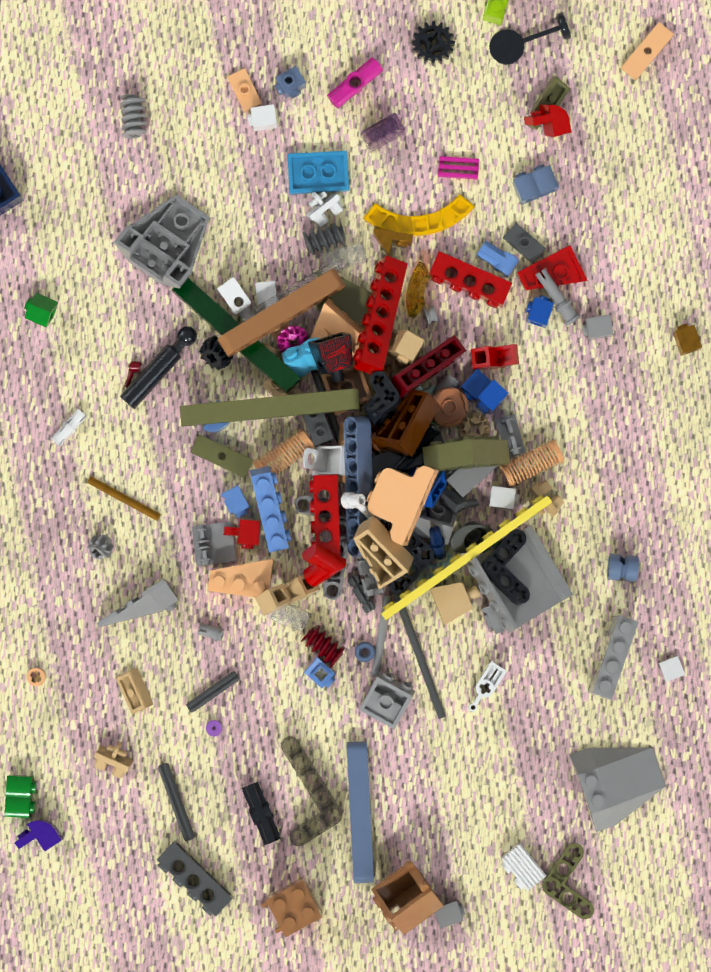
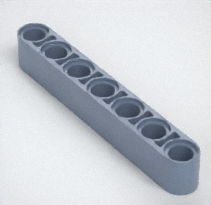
[344,416,373,557]
[346,741,374,884]

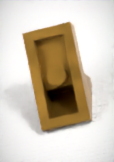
[373,228,413,256]

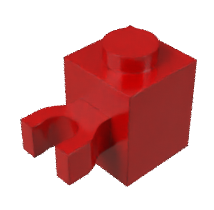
[223,519,260,549]

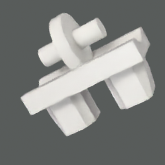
[306,191,343,227]

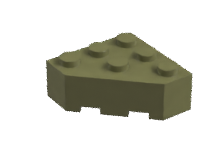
[422,436,510,471]

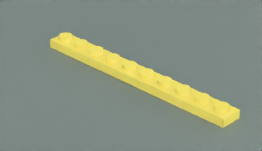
[381,495,552,620]

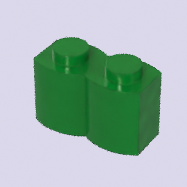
[4,775,37,818]

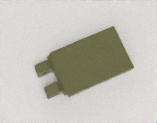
[315,272,382,332]

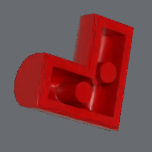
[302,543,346,587]

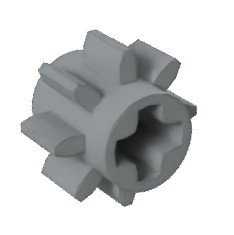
[87,534,114,559]

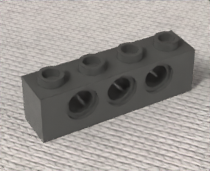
[157,841,234,916]

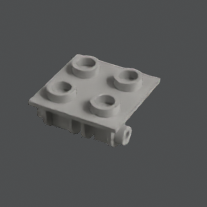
[192,521,237,567]

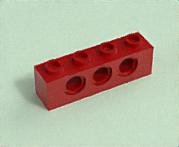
[429,251,512,309]
[309,475,341,556]

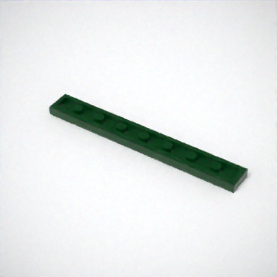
[172,278,301,394]

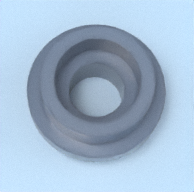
[355,642,375,662]

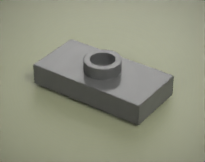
[503,223,546,264]

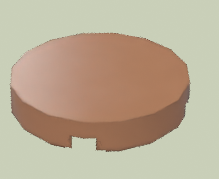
[432,387,469,427]

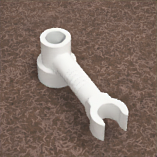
[341,492,386,523]

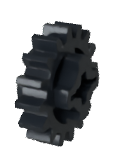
[412,21,455,66]

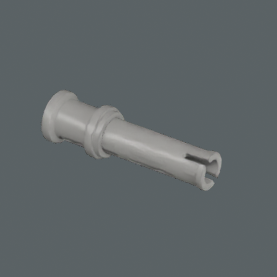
[535,268,581,326]

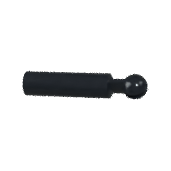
[120,326,197,410]

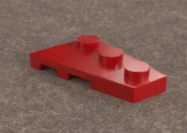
[516,245,588,290]

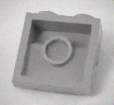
[359,671,415,729]

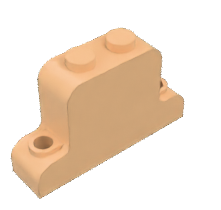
[367,466,439,546]

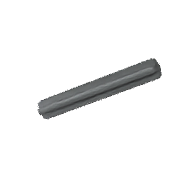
[158,763,195,841]

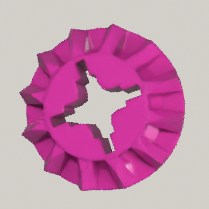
[277,326,308,353]

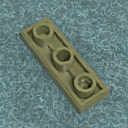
[190,434,254,478]

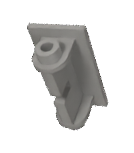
[496,414,526,457]
[356,556,385,597]

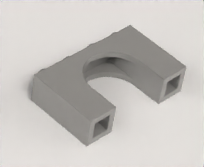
[588,615,638,700]

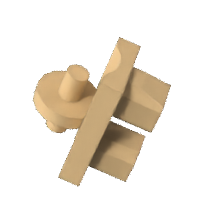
[528,480,564,517]
[93,742,134,778]

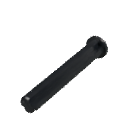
[391,424,441,472]

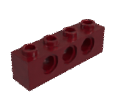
[390,335,467,398]

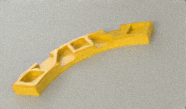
[363,194,475,236]

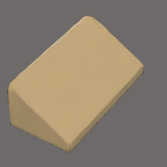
[116,668,154,714]

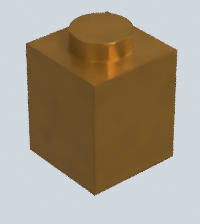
[673,323,702,356]

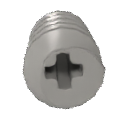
[121,94,147,139]

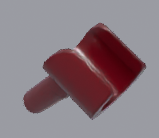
[124,361,141,388]

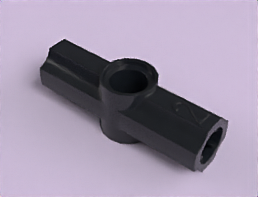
[242,782,281,845]

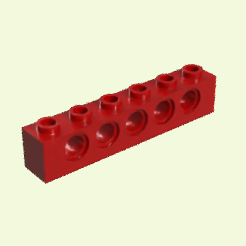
[353,255,408,375]

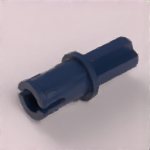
[429,526,446,560]

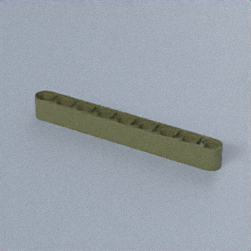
[179,389,360,427]

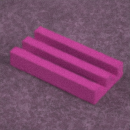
[438,156,479,180]

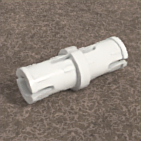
[51,408,87,446]

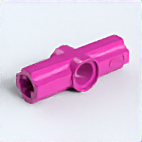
[327,57,383,109]

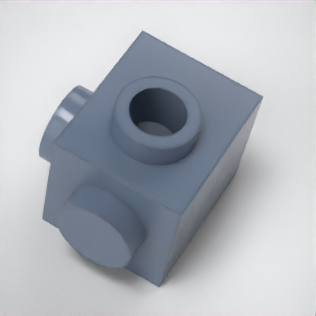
[274,66,306,99]

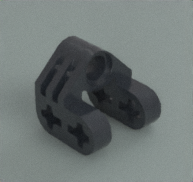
[364,371,403,426]

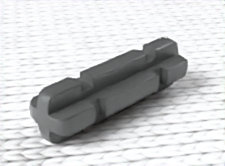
[348,575,375,613]

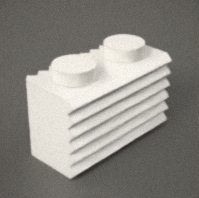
[501,842,547,891]

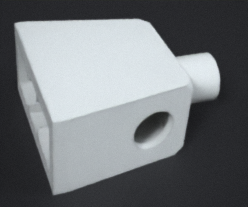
[216,277,255,322]

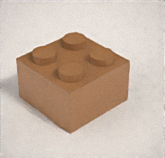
[321,363,372,416]

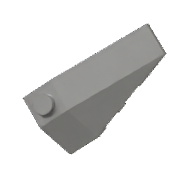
[97,579,180,627]

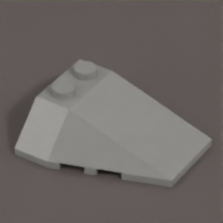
[114,195,209,288]
[569,747,666,832]

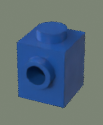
[526,296,554,328]

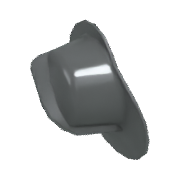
[450,521,494,553]

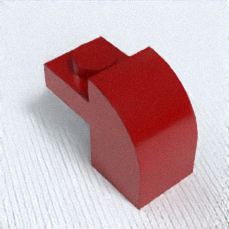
[524,104,571,137]
[471,344,519,370]

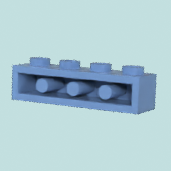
[250,466,292,553]

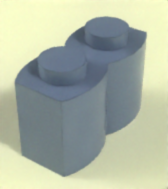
[512,164,559,205]

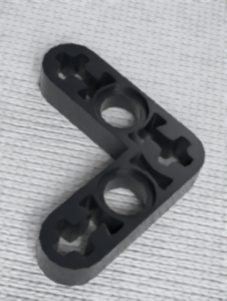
[385,521,434,594]
[481,529,530,605]

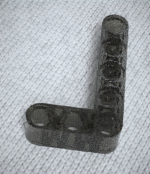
[281,736,343,846]

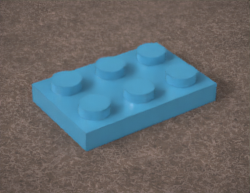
[287,151,349,195]

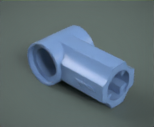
[476,241,519,278]

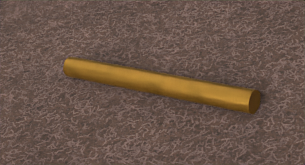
[87,476,161,521]

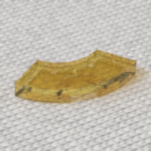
[406,262,430,318]

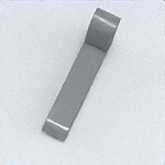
[294,496,347,600]

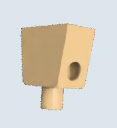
[430,582,481,625]

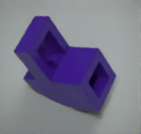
[14,820,64,852]

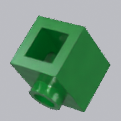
[24,292,58,328]

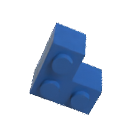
[461,368,508,415]

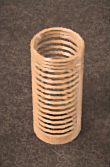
[252,428,315,475]
[500,439,564,488]

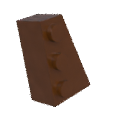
[370,389,440,457]

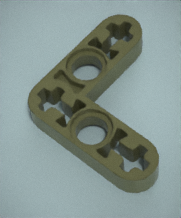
[542,843,594,919]

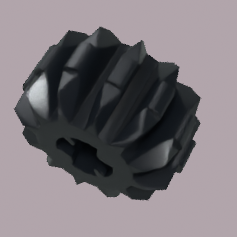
[199,335,234,370]

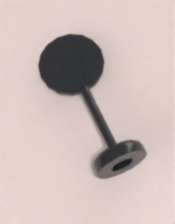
[489,12,571,65]

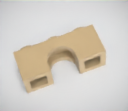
[255,574,320,616]

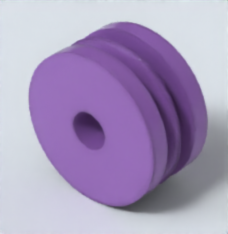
[206,720,222,737]

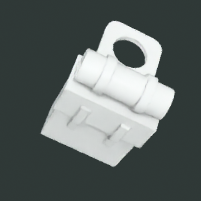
[303,445,345,476]

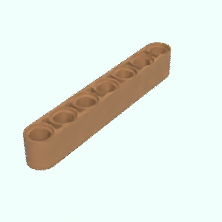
[217,268,346,357]

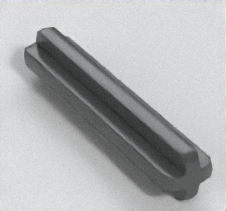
[186,671,240,713]

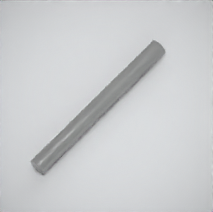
[371,595,392,676]

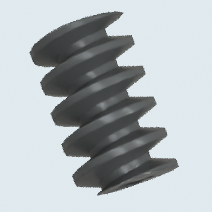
[302,221,346,255]

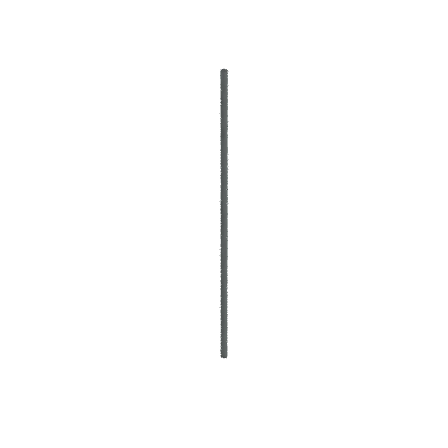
[311,370,446,719]

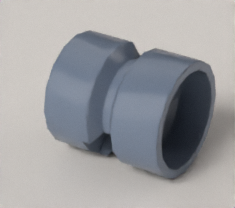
[607,554,639,582]

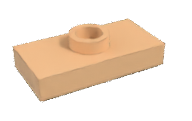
[227,68,262,113]

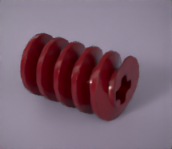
[300,625,345,668]

